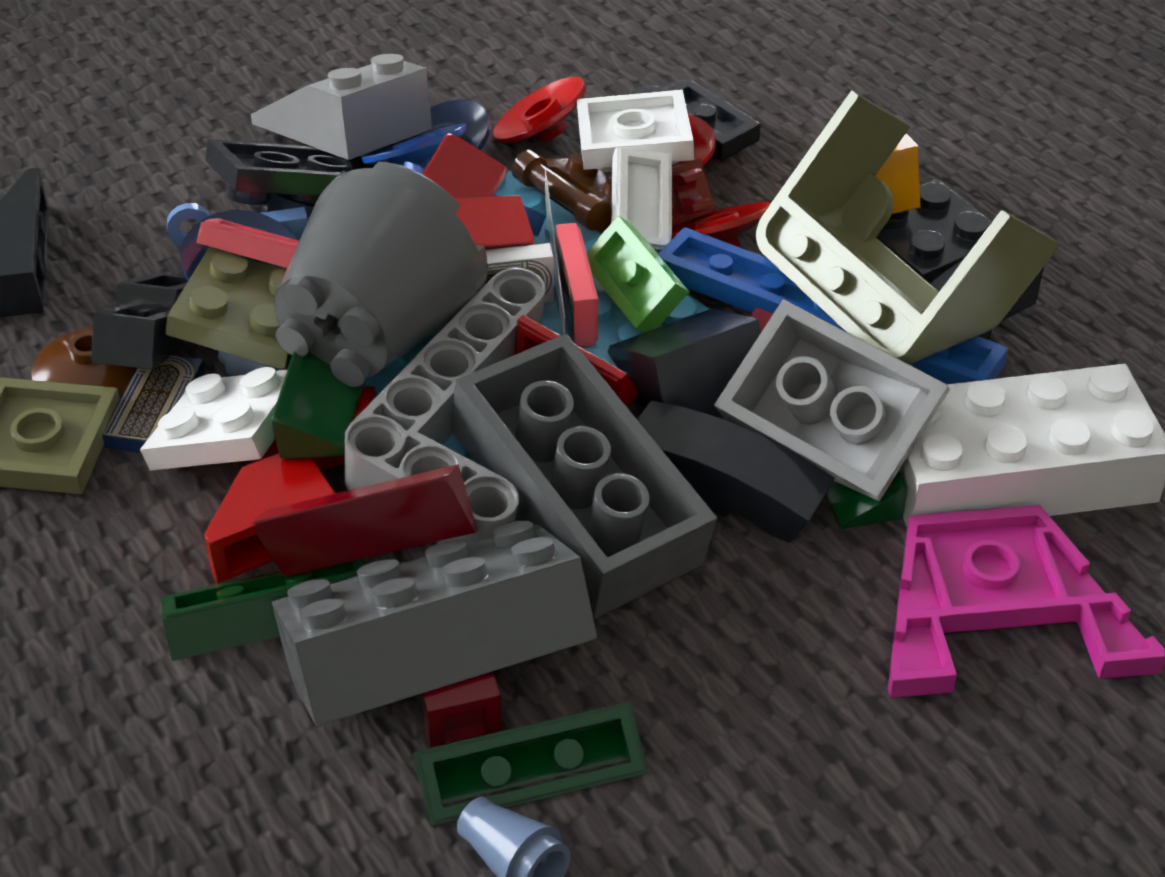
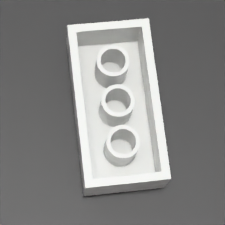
[899,364,1165,526]

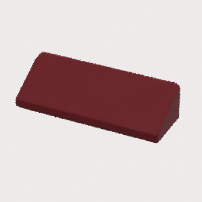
[252,464,477,577]

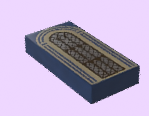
[102,355,206,453]

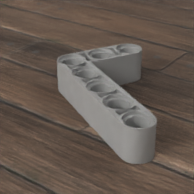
[345,268,545,544]

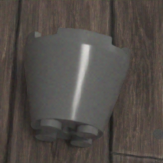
[274,161,488,387]

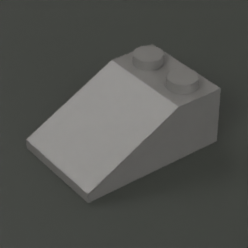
[251,54,432,160]
[714,299,950,501]

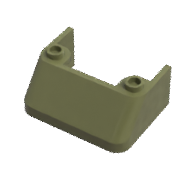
[756,90,1060,365]

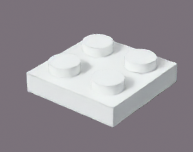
[577,90,694,172]
[140,367,288,471]

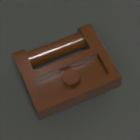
[512,150,612,231]

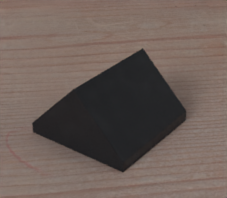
[607,309,761,420]

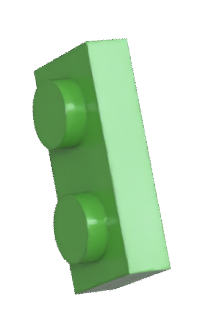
[587,215,690,333]

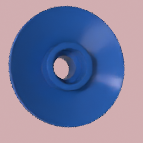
[361,123,467,168]

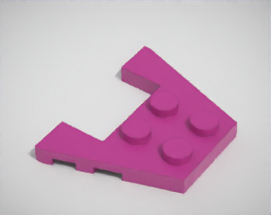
[887,505,1165,698]

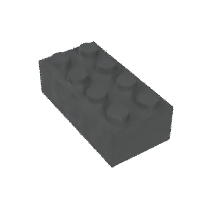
[451,334,717,620]
[272,521,597,726]

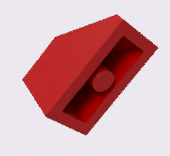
[204,453,335,584]

